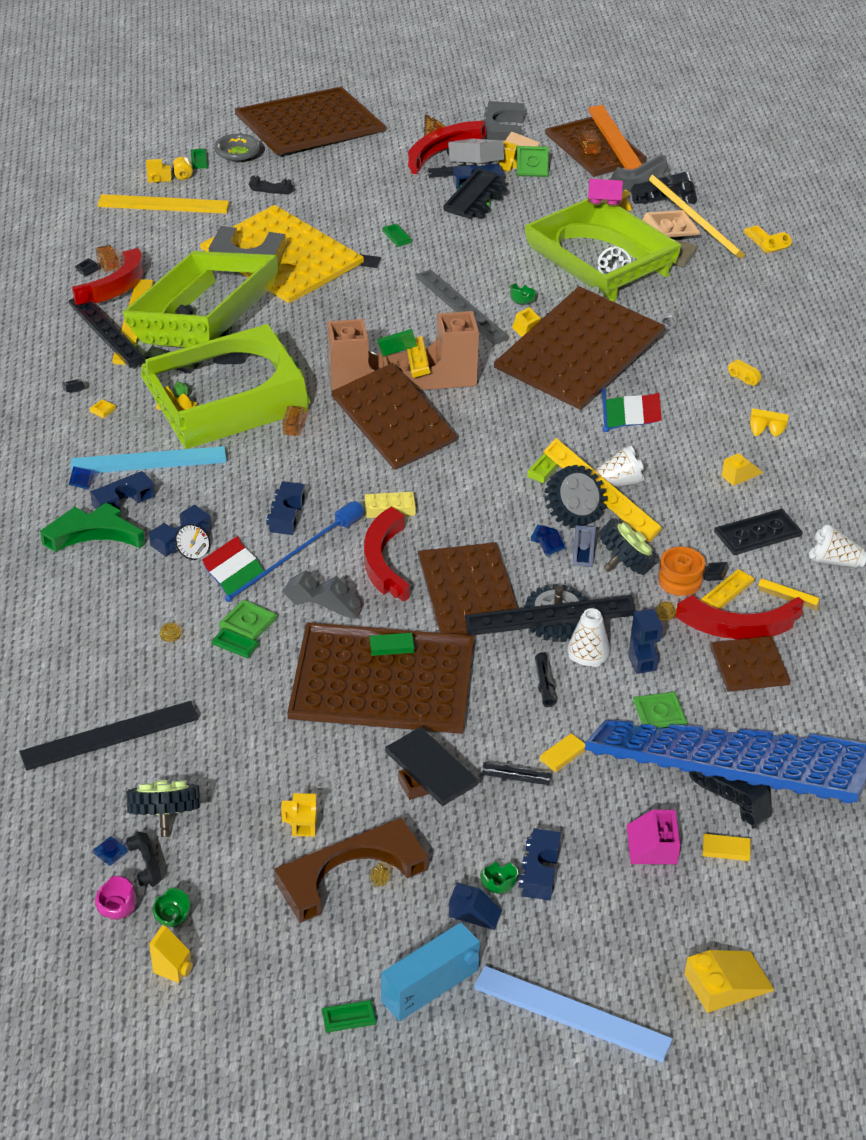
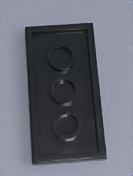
[714,508,803,555]
[385,727,478,807]

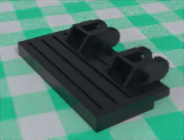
[443,168,507,219]

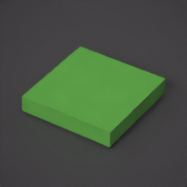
[516,146,549,177]
[219,599,277,640]
[633,692,687,728]

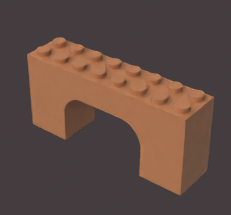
[327,311,479,393]

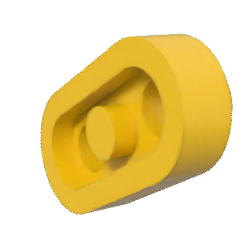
[760,232,792,253]
[728,359,762,386]

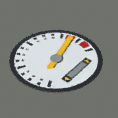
[175,524,211,560]

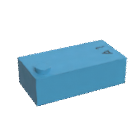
[381,922,480,1022]

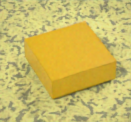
[89,399,116,418]

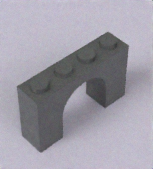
[483,101,525,141]
[208,226,286,263]

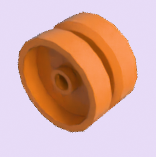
[658,546,706,596]

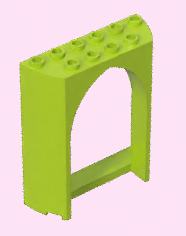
[525,198,681,302]
[122,251,278,347]
[141,324,310,449]

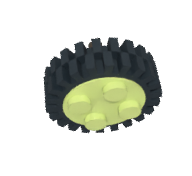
[598,518,658,575]
[126,780,200,837]

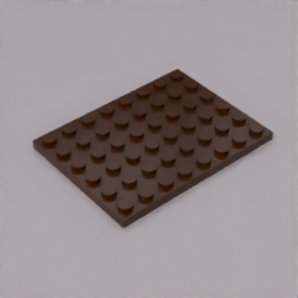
[235,86,385,155]
[494,286,665,410]
[287,622,474,734]

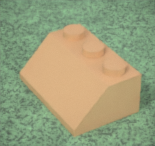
[642,210,700,237]

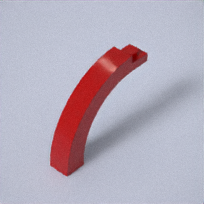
[408,121,487,174]
[72,248,144,305]
[364,506,410,602]
[675,595,804,639]

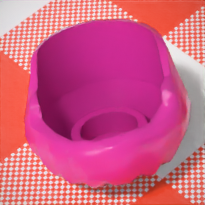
[95,876,137,920]

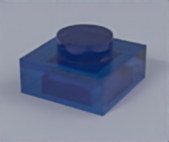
[69,466,94,490]
[531,524,556,546]
[538,530,565,556]
[93,836,127,866]

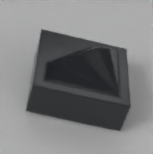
[75,258,99,276]
[62,379,85,392]
[703,562,729,581]

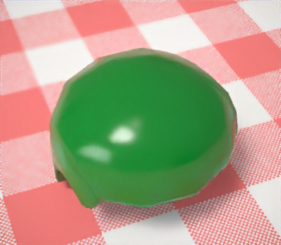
[510,283,536,305]
[480,861,519,894]
[152,888,191,927]

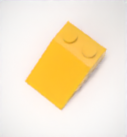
[684,950,774,1013]

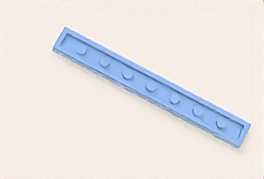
[474,966,673,1063]

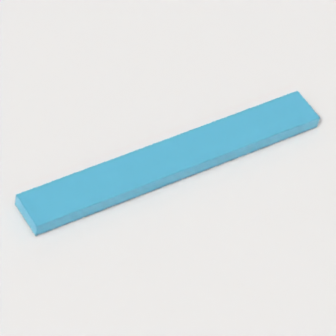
[71,446,226,475]

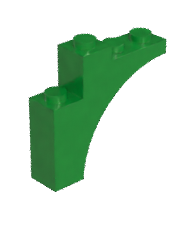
[40,503,145,553]

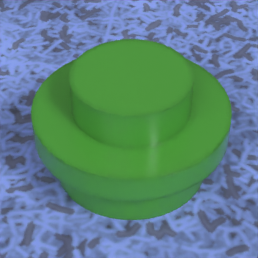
[172,382,188,398]

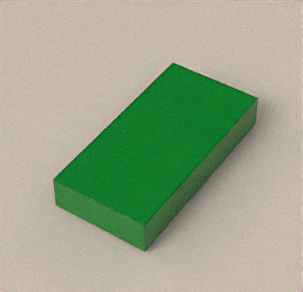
[191,149,207,169]
[382,223,412,247]
[377,328,417,357]
[212,628,259,659]
[370,633,414,656]
[321,1000,376,1033]

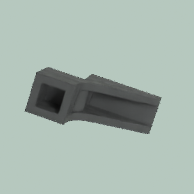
[610,155,668,192]
[283,570,364,619]

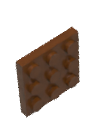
[710,636,791,692]

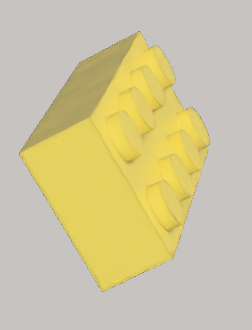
[364,492,416,518]

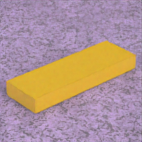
[407,336,431,378]
[701,569,755,610]
[758,579,820,611]

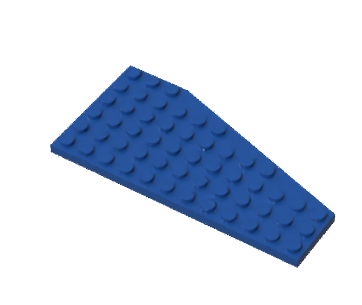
[585,720,866,803]

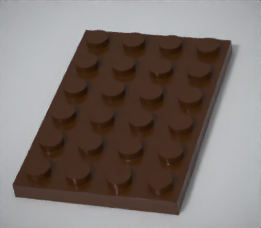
[545,117,647,176]
[331,363,457,470]
[418,542,518,635]

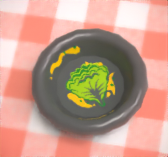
[214,133,260,161]

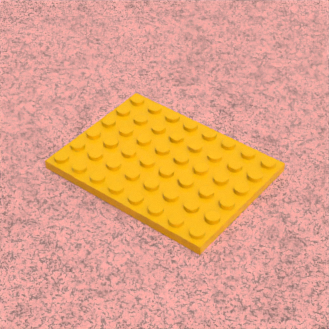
[200,205,364,303]

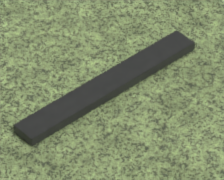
[417,269,509,345]

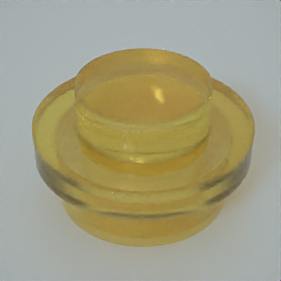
[655,602,676,620]
[159,623,181,642]
[369,863,388,888]

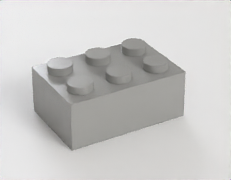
[449,139,504,166]

